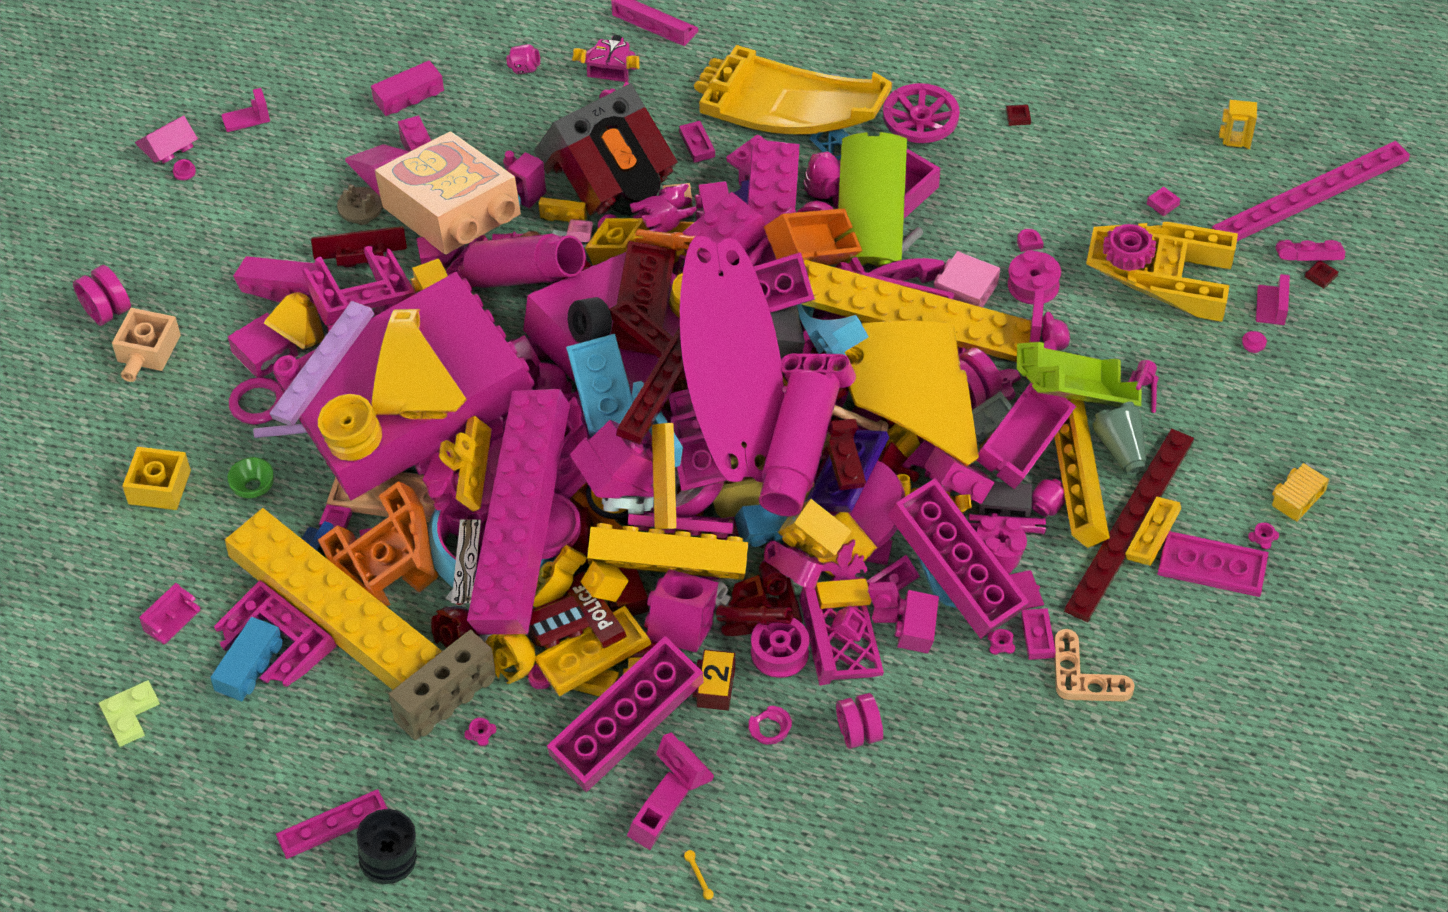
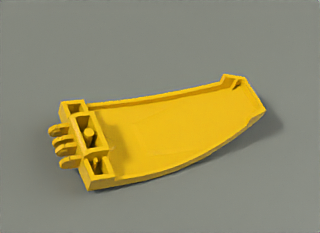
[694,45,892,134]

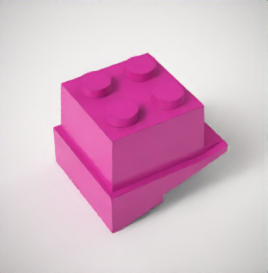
[570,420,654,499]

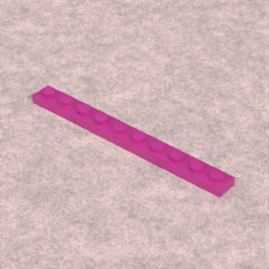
[1212,141,1410,241]

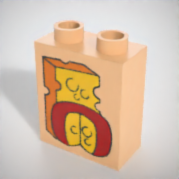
[375,131,521,255]

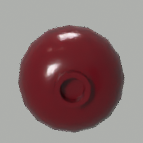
[431,605,480,648]

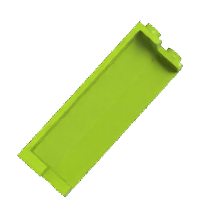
[1017,342,1142,407]

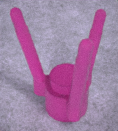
[1128,360,1159,413]

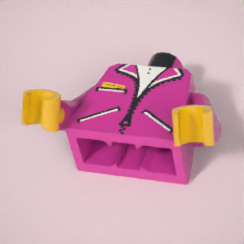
[572,35,640,82]

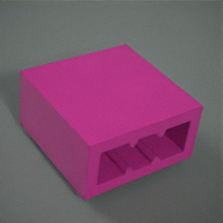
[924,447,995,504]

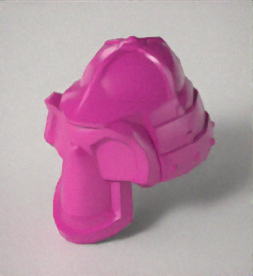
[803,151,841,209]

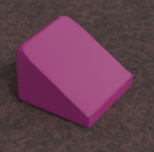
[831,606,868,642]

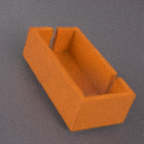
[764,208,862,265]

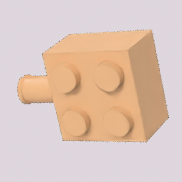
[112,308,181,382]

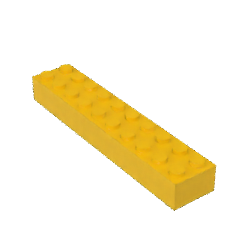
[225,508,442,690]

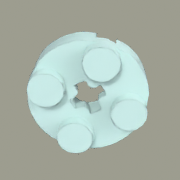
[602,496,654,514]

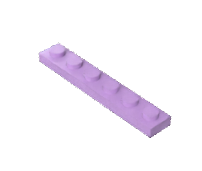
[270,301,374,427]

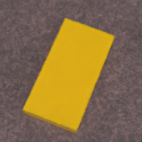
[535,606,651,697]

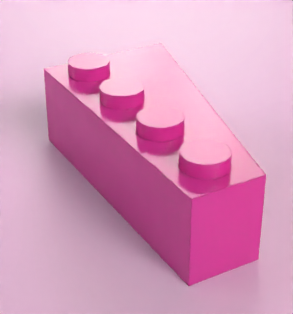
[233,256,319,314]

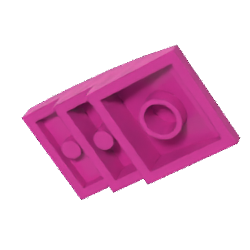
[669,389,732,491]

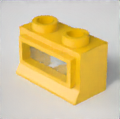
[1219,100,1257,149]

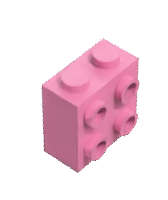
[934,251,1000,307]

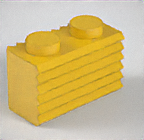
[1272,463,1329,522]

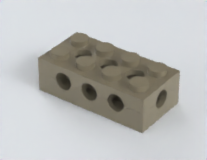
[388,629,496,740]

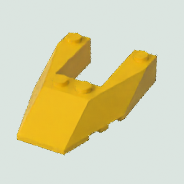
[1086,222,1238,322]

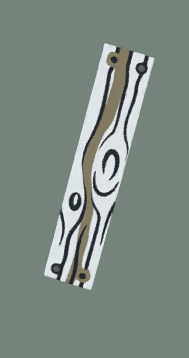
[451,520,481,603]

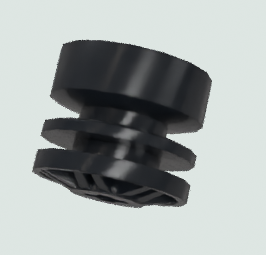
[356,809,417,884]

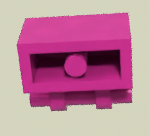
[503,151,546,209]

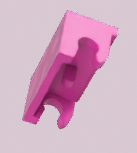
[139,583,201,645]

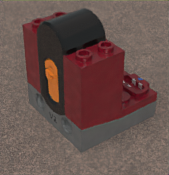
[534,83,678,216]

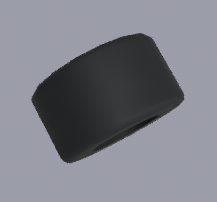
[567,297,612,343]

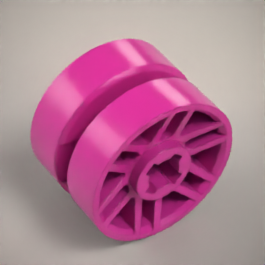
[836,693,883,749]

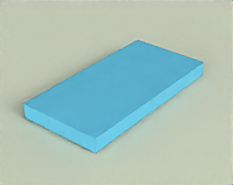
[566,334,633,437]

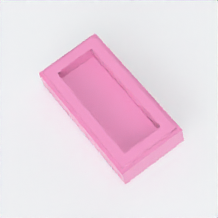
[567,219,593,243]

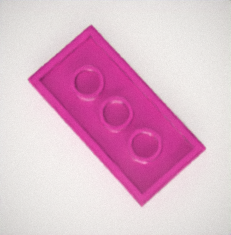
[1157,531,1269,597]

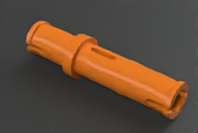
[635,229,700,251]

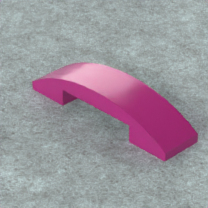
[869,258,945,283]

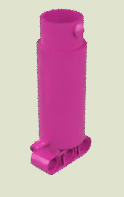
[446,234,586,288]
[759,353,856,517]

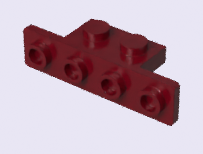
[311,226,407,267]

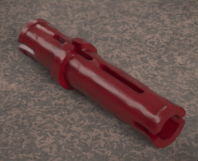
[716,604,793,626]

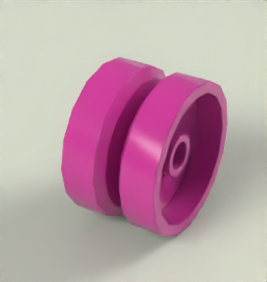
[73,264,131,326]
[959,348,1003,410]

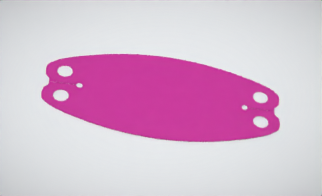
[680,236,784,483]

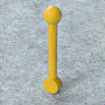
[684,850,714,900]

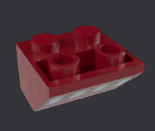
[527,594,590,649]

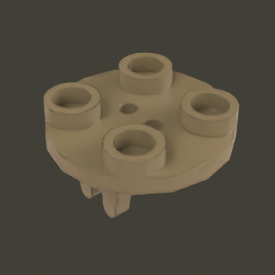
[337,184,383,225]

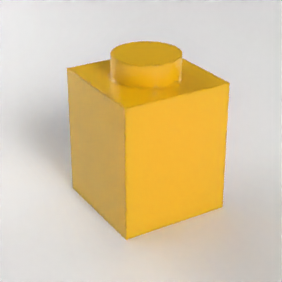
[581,561,628,602]

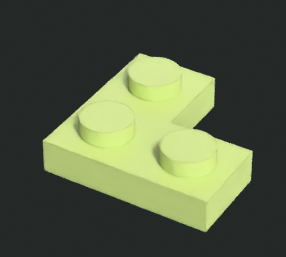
[99,680,160,747]

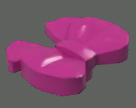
[998,369,1021,401]

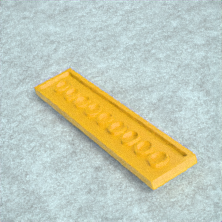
[801,260,1031,362]

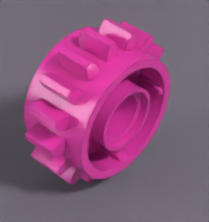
[1103,224,1156,271]

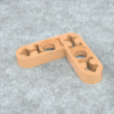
[1054,629,1135,701]

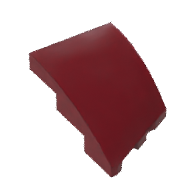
[721,575,803,636]

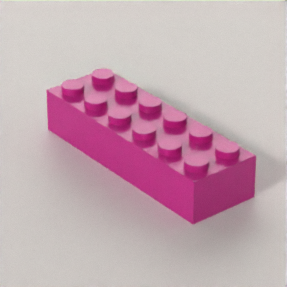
[887,478,1029,639]
[547,636,704,793]

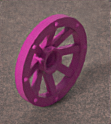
[883,83,960,143]

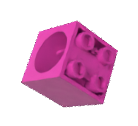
[645,569,719,653]

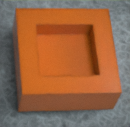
[402,566,438,593]

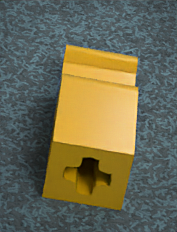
[533,545,587,607]

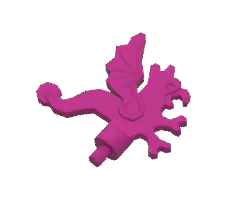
[812,539,867,581]

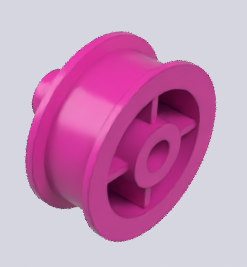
[1007,250,1061,305]
[751,618,809,678]

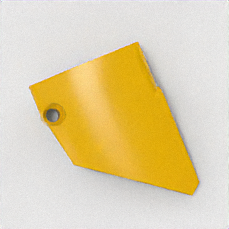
[844,321,979,466]

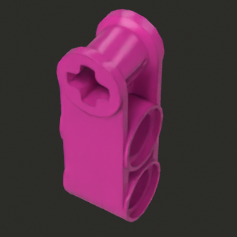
[764,541,824,589]

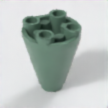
[1092,402,1146,475]

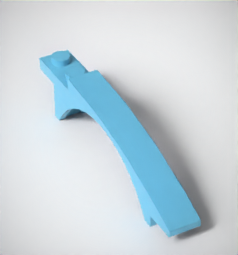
[797,304,869,355]

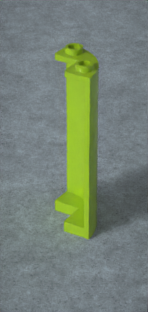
[836,132,907,268]

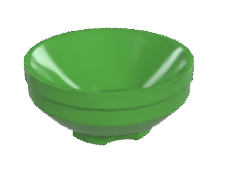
[227,457,274,498]

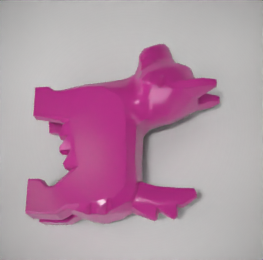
[630,183,697,232]

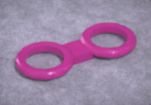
[229,377,284,425]

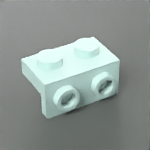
[972,392,1012,442]

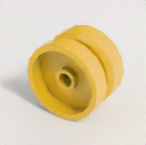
[318,394,382,461]

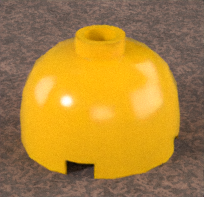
[485,634,535,684]

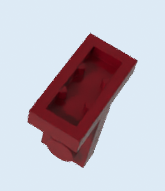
[822,419,866,490]

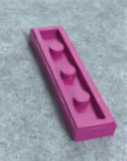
[276,789,388,859]

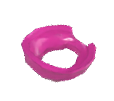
[749,706,792,745]

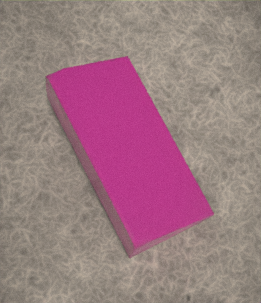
[866,555,920,591]

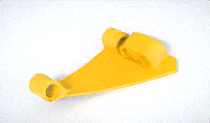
[372,309,467,419]

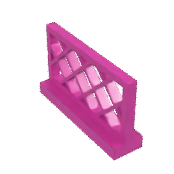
[799,587,884,686]

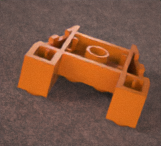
[318,481,435,606]

